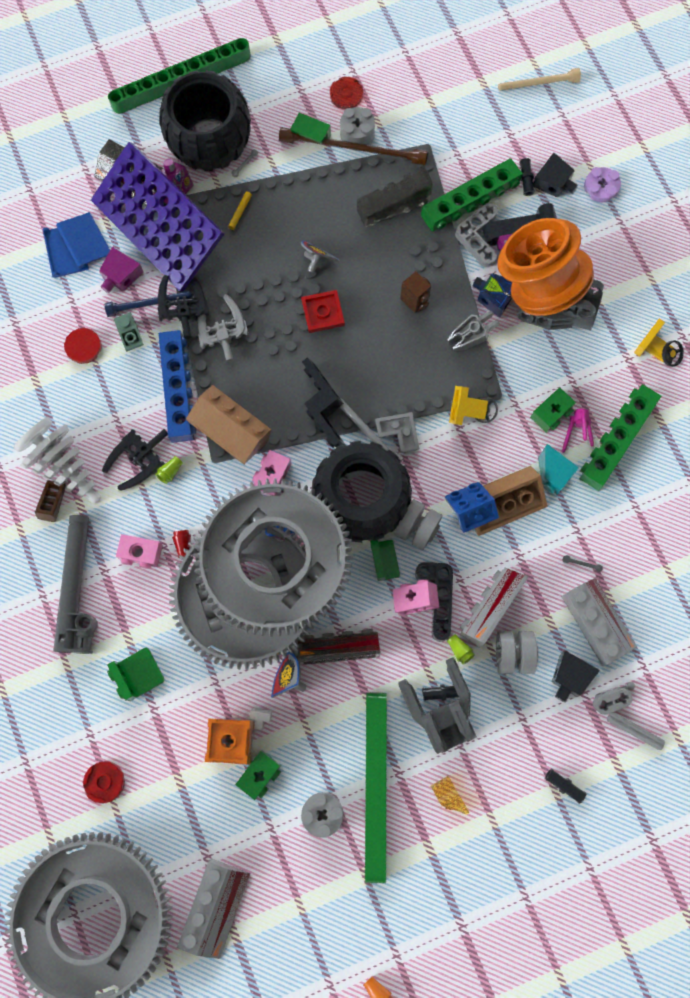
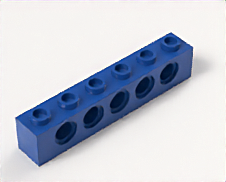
[158,330,196,443]

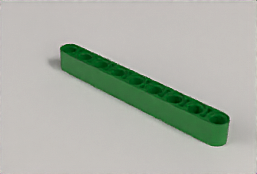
[108,38,251,114]
[365,692,387,883]

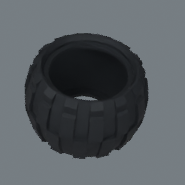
[159,70,251,171]
[311,441,412,543]

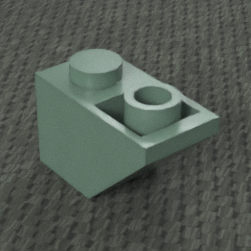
[114,312,144,352]

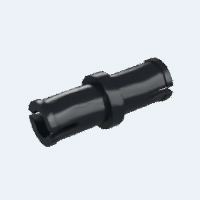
[519,158,535,196]
[422,684,459,701]
[544,768,587,804]

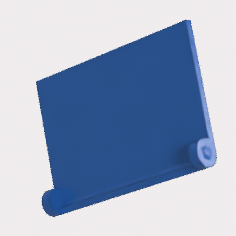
[56,212,110,269]
[42,227,89,278]

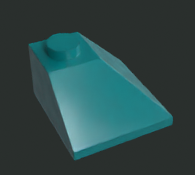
[538,444,579,495]

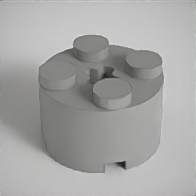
[340,107,375,150]
[301,792,343,838]

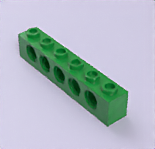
[421,158,523,232]
[579,384,662,491]

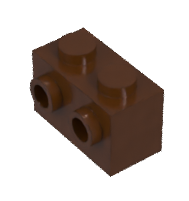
[400,271,431,313]

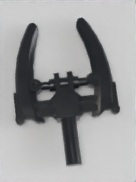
[157,275,209,339]
[102,429,168,491]

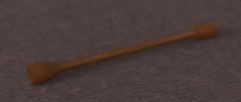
[279,127,428,165]

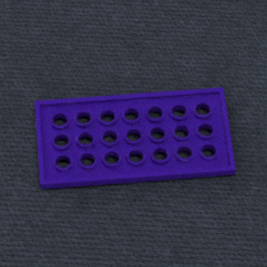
[91,142,225,292]

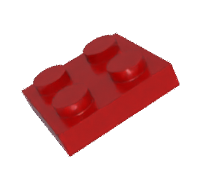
[301,290,345,333]

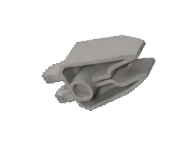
[448,311,500,352]

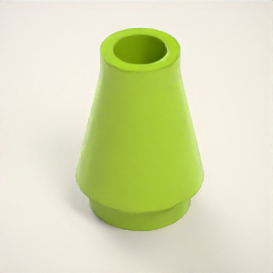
[155,456,183,484]
[447,634,475,665]

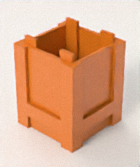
[204,718,255,764]

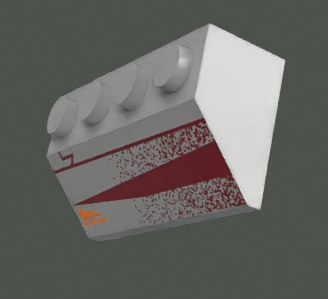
[460,567,528,648]
[561,578,637,666]
[177,859,251,959]

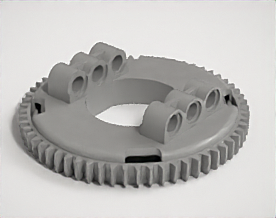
[193,478,353,637]
[169,526,317,670]
[4,832,173,998]

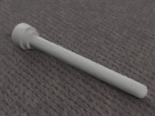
[340,398,404,463]

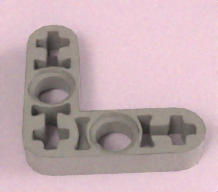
[455,203,498,267]

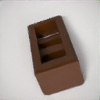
[35,480,66,522]

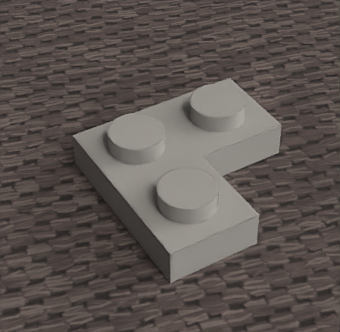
[375,412,420,453]

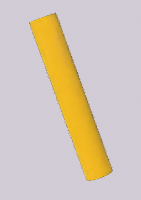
[228,191,252,230]

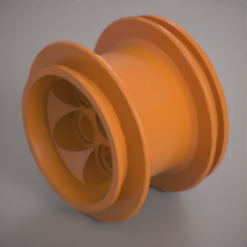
[497,218,594,316]

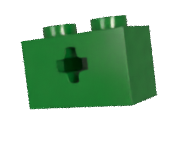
[530,387,576,433]
[235,750,281,800]

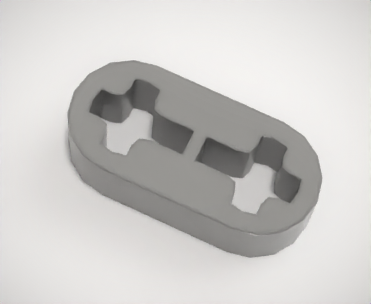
[593,687,633,715]

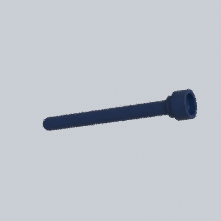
[104,291,192,317]

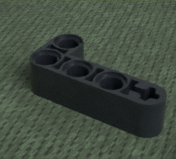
[482,203,557,246]
[415,562,453,642]

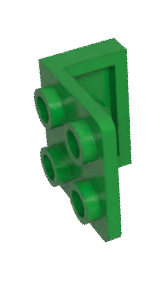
[107,648,165,701]

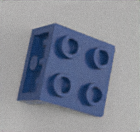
[445,482,499,533]

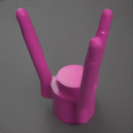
[562,409,594,453]

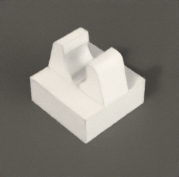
[249,707,273,731]

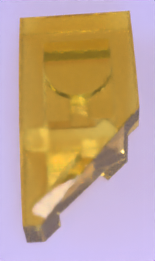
[431,776,469,814]

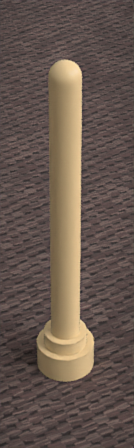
[498,68,581,90]

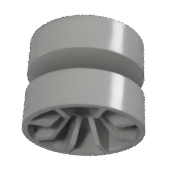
[394,499,443,551]
[496,631,538,674]

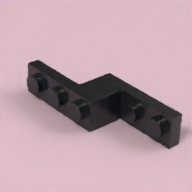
[302,357,346,448]

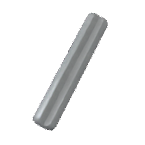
[607,712,665,750]

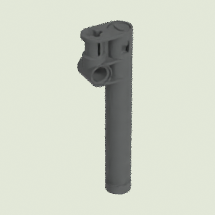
[53,515,98,654]

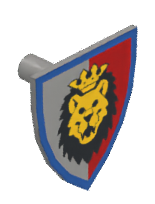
[301,240,340,273]
[271,652,306,698]

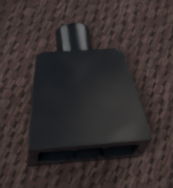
[533,152,578,197]
[552,650,600,703]

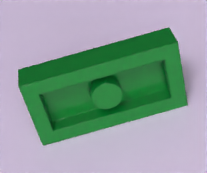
[291,112,331,144]
[370,540,400,582]

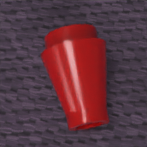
[172,530,191,558]

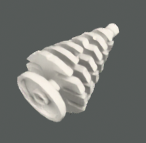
[13,417,101,504]

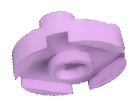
[584,167,621,202]

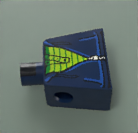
[472,273,512,318]

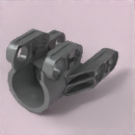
[517,279,604,331]
[398,657,477,754]

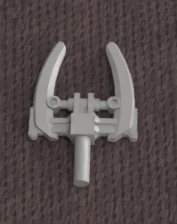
[197,294,249,362]

